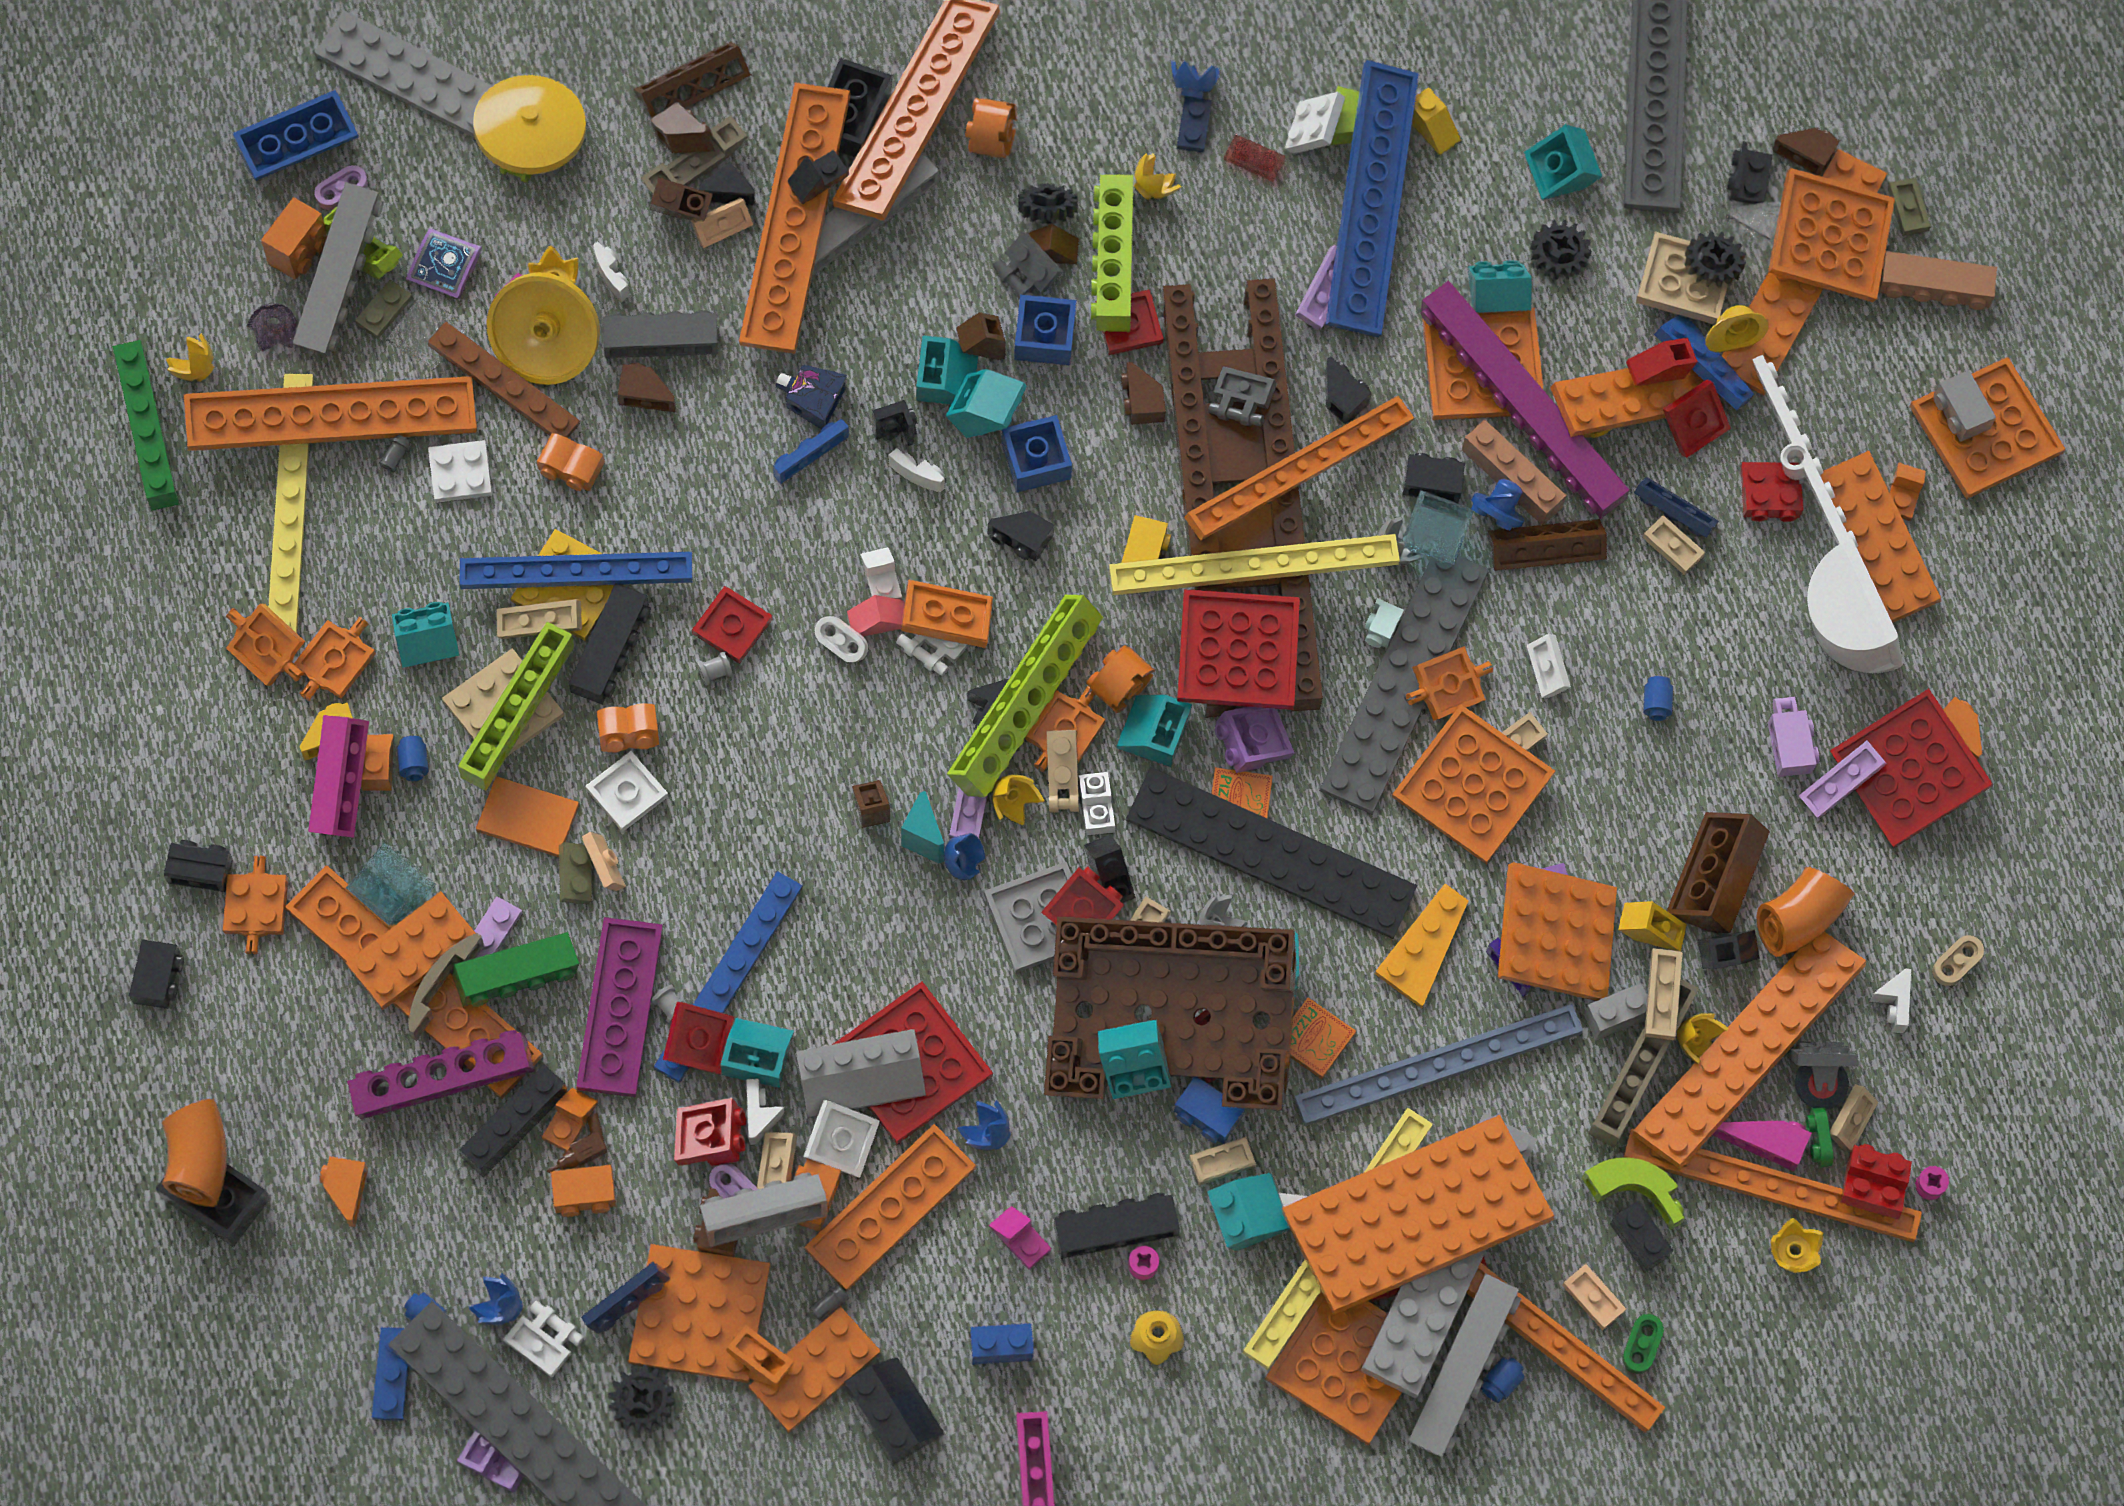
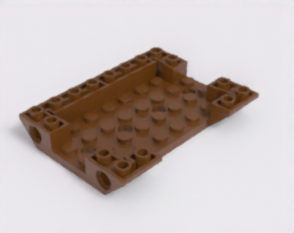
[1044,917,1297,1111]

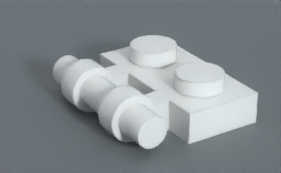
[896,634,969,676]
[503,1301,584,1378]

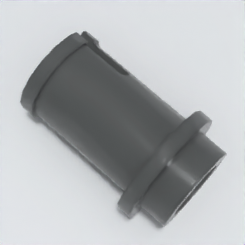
[379,435,411,473]
[810,1285,849,1323]

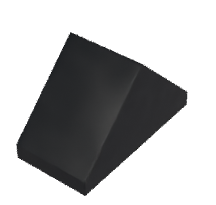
[699,162,756,205]

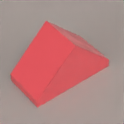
[847,595,904,636]

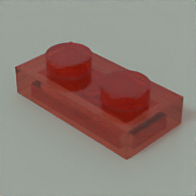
[1224,134,1286,182]

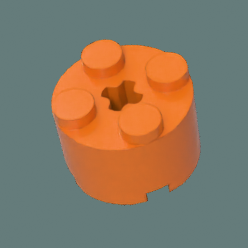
[965,98,1017,158]
[1086,645,1155,713]

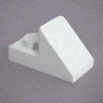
[860,547,902,600]
[1870,969,1911,1033]
[746,1079,785,1145]

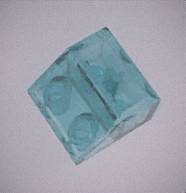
[1402,491,1474,565]
[346,843,437,926]

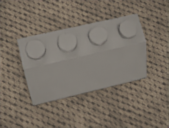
[796,1029,926,1118]
[700,1173,828,1247]

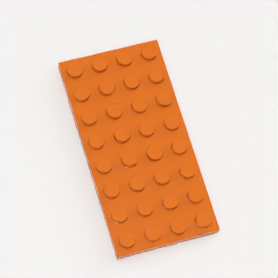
[1282,1115,1554,1315]

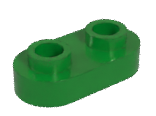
[1805,1107,1833,1168]
[1622,1314,1664,1374]

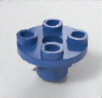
[1471,479,1525,531]

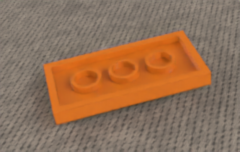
[346,891,475,1010]
[748,1306,881,1433]

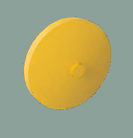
[473,75,586,174]
[486,273,600,385]

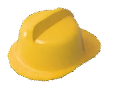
[1705,305,1768,352]

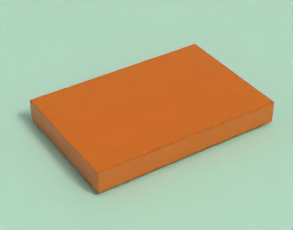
[901,580,993,648]
[476,776,579,857]

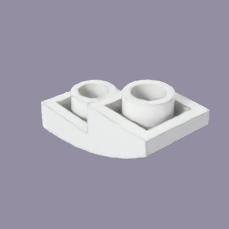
[593,242,630,303]
[889,448,945,492]
[1079,772,1115,836]

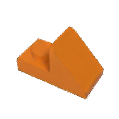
[1889,462,1926,521]
[542,1088,598,1152]
[726,1325,794,1386]

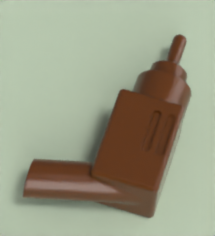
[547,1113,608,1173]

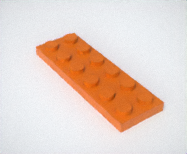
[1550,368,1704,437]
[1820,451,1941,623]
[804,1124,976,1292]

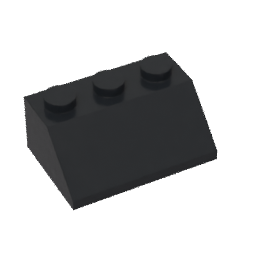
[845,1357,945,1466]

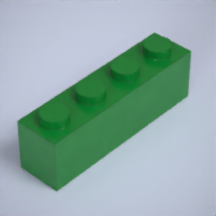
[452,932,579,1007]

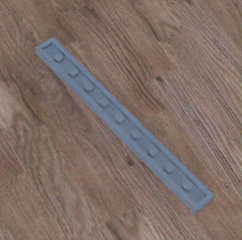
[1294,1004,1583,1127]

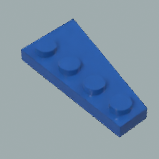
[1654,315,1755,410]

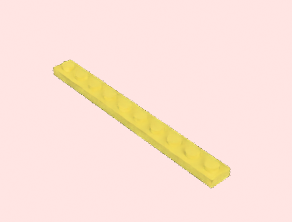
[269,374,314,633]
[1109,534,1400,595]
[1243,1108,1433,1370]

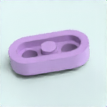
[315,165,368,210]
[709,1164,758,1199]

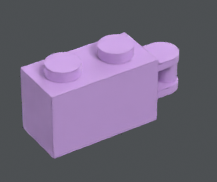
[1768,697,1819,777]

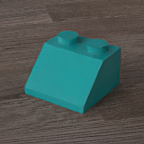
[1524,124,1603,200]
[1207,1173,1290,1251]

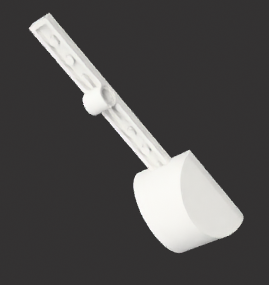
[1752,355,1903,673]

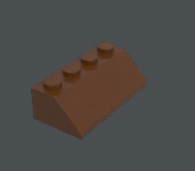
[1667,812,1770,934]

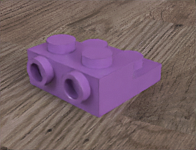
[1215,707,1295,773]

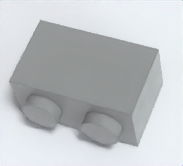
[1934,370,1996,442]
[1583,983,1648,1040]

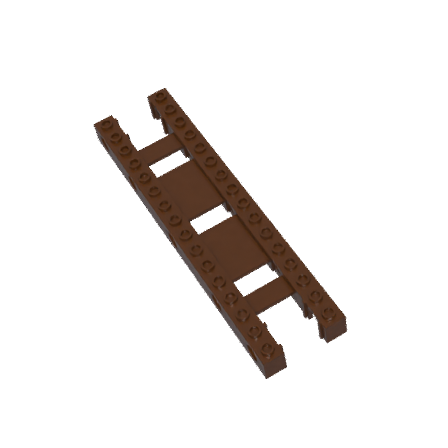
[1161,278,1323,718]

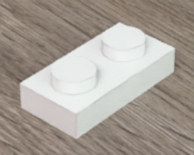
[1527,634,1571,698]

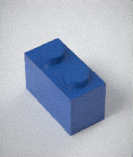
[1174,1077,1245,1144]
[970,1323,1034,1365]

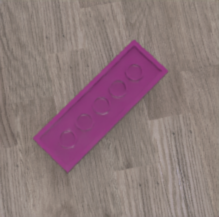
[576,917,663,1097]

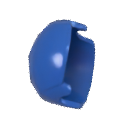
[944,833,985,881]

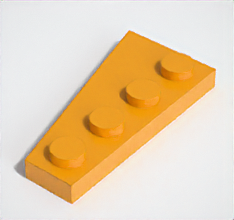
[1375,884,1469,1009]

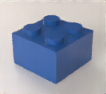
[1014,295,1076,365]
[1001,415,1072,493]

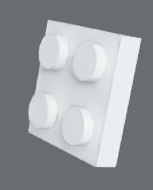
[1285,92,1345,154]
[428,440,492,503]
[585,751,668,832]
[803,1100,880,1178]

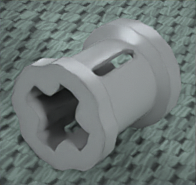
[696,652,733,686]
[651,985,681,1025]

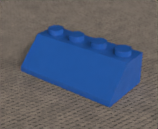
[233,90,359,181]

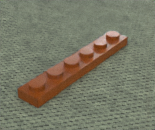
[428,321,580,438]

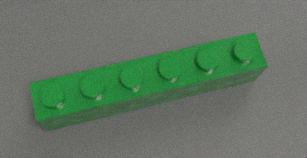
[113,340,180,511]

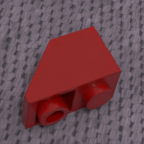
[1626,338,1698,387]

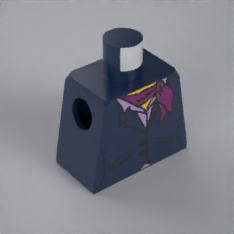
[775,365,847,430]

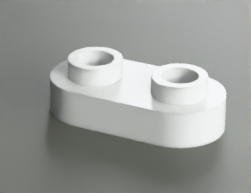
[815,616,868,662]

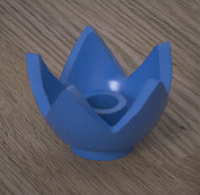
[1171,61,1219,99]
[958,1100,1011,1150]
[469,1273,523,1325]

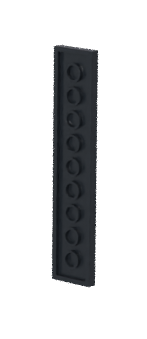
[1126,767,1418,939]

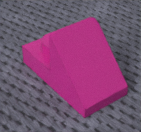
[989,1206,1052,1270]

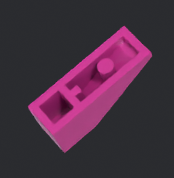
[1712,1121,1812,1171]

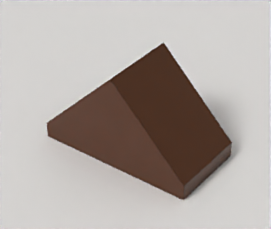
[1028,224,1079,265]
[852,780,890,828]

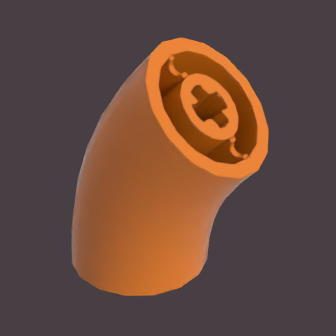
[1756,867,1855,957]
[162,1099,227,1206]

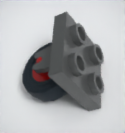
[1788,1041,1858,1109]

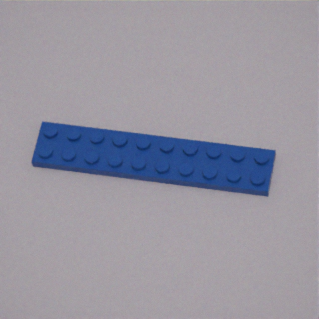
[1325,60,1419,338]

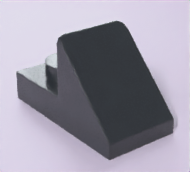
[787,149,850,204]
[967,679,1008,730]

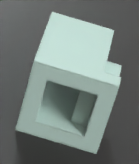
[1365,598,1404,648]

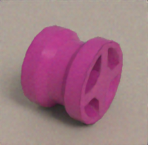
[1915,1166,1949,1200]
[1128,1246,1159,1280]

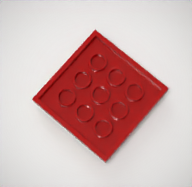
[1177,589,1300,710]
[1830,688,1993,849]
[832,981,993,1145]

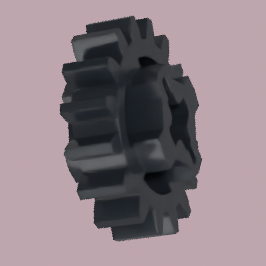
[1018,183,1078,224]
[1530,220,1592,280]
[1684,231,1746,288]
[608,1365,675,1433]

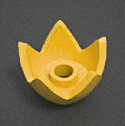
[1133,154,1182,200]
[528,245,578,284]
[166,333,215,382]
[992,775,1044,825]
[1677,1013,1729,1064]
[1771,1218,1823,1273]
[1130,1311,1184,1365]

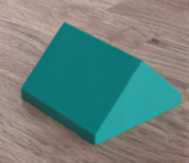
[901,791,944,864]

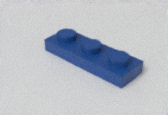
[773,418,849,484]
[372,1327,409,1421]

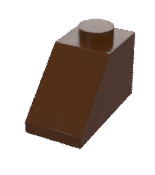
[1772,127,1840,176]
[617,363,676,412]

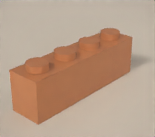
[1878,251,1997,310]
[1462,419,1566,525]

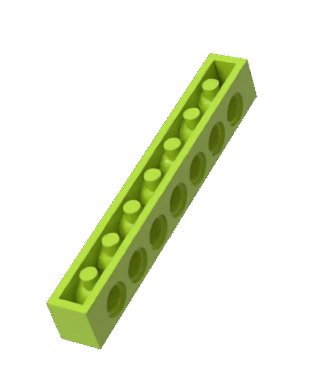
[947,595,1104,797]

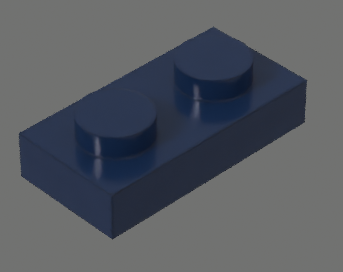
[1176,96,1212,153]

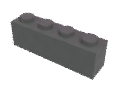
[603,310,718,358]

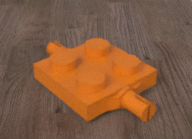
[226,604,305,686]
[294,617,376,701]
[1406,646,1493,721]
[1025,686,1106,772]
[222,855,288,954]

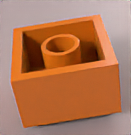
[261,197,327,280]

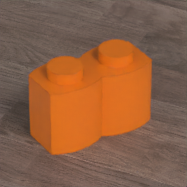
[537,433,605,491]
[597,703,659,753]

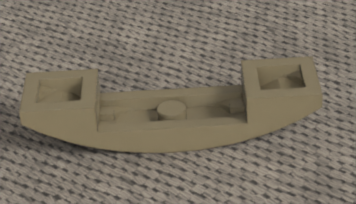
[640,116,748,195]
[408,933,484,1041]

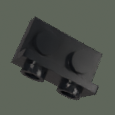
[1726,141,1773,207]
[872,400,918,446]

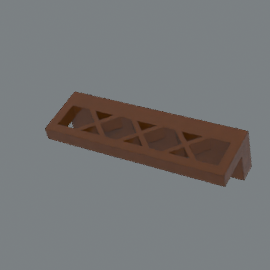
[634,41,751,119]
[1487,519,1607,571]

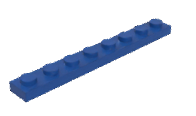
[460,552,693,589]
[654,871,803,1084]

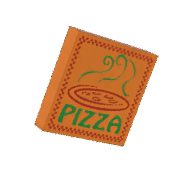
[1211,767,1273,818]
[1290,997,1356,1079]

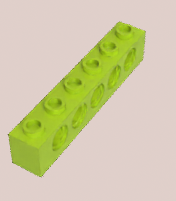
[1091,174,1133,332]
[458,622,574,791]

